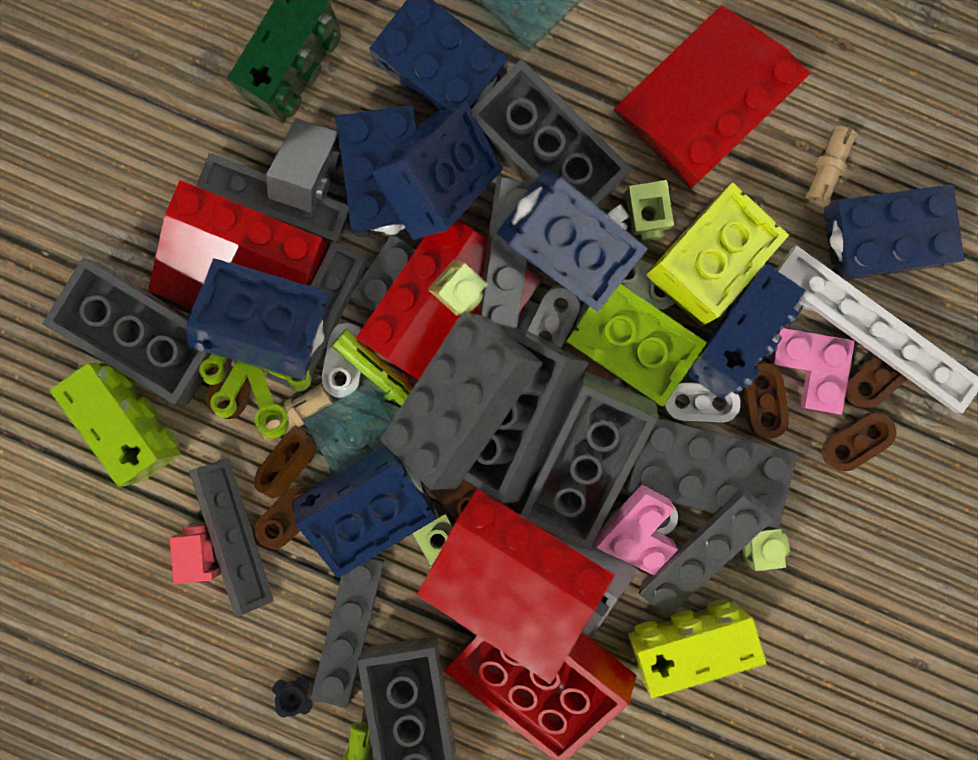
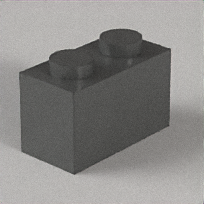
[266,118,342,213]

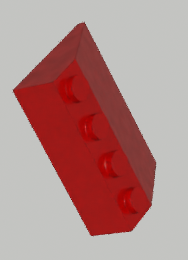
[614,5,811,190]
[148,179,329,309]
[356,220,542,380]
[417,489,615,684]
[444,633,637,760]

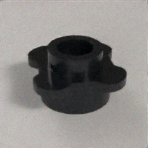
[272,677,313,718]

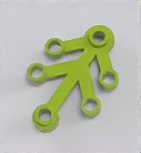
[199,353,311,439]

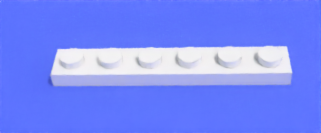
[776,246,978,413]

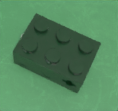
[226,0,341,124]

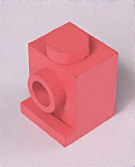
[169,524,221,584]

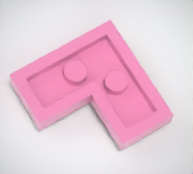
[770,328,855,415]
[594,485,678,575]

